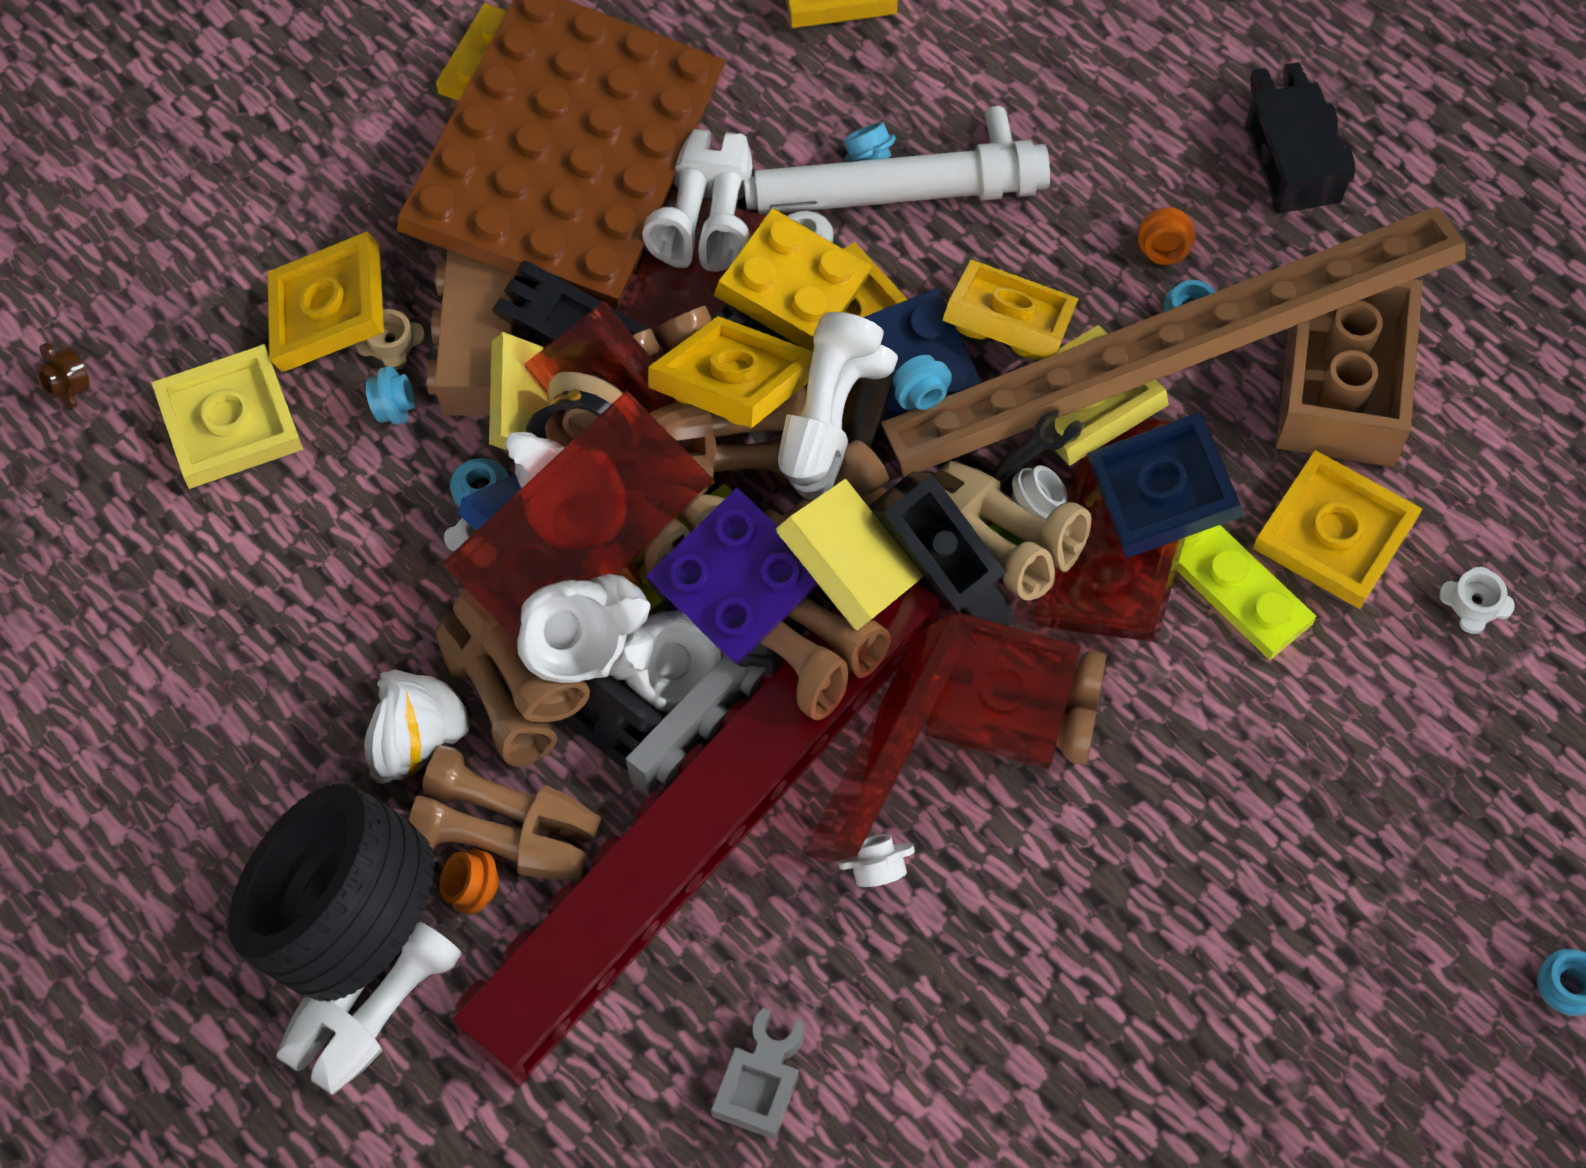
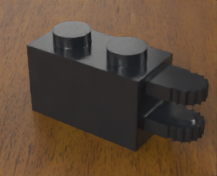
[1245,62,1355,214]
[868,471,1013,634]

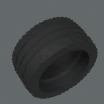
[227,783,435,1002]

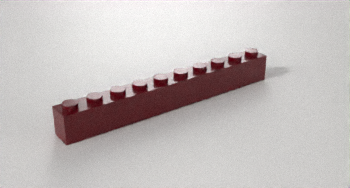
[452,582,941,1088]

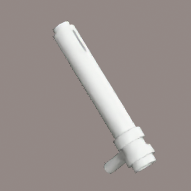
[744,106,1050,215]

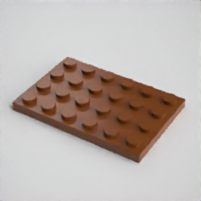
[397,0,726,310]

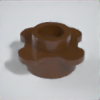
[36,343,89,410]

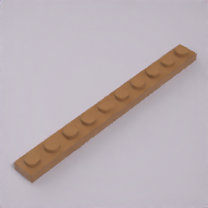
[881,206,1466,477]

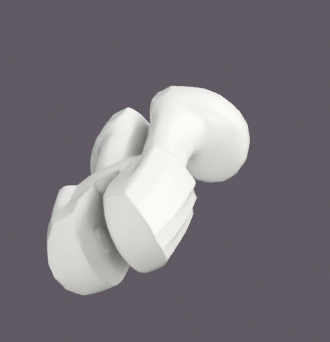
[642,129,752,272]
[778,312,898,500]
[277,922,462,1095]

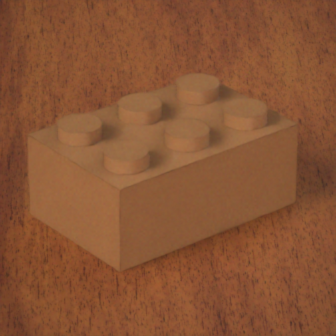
[1275,279,1423,467]

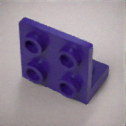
[646,488,819,664]

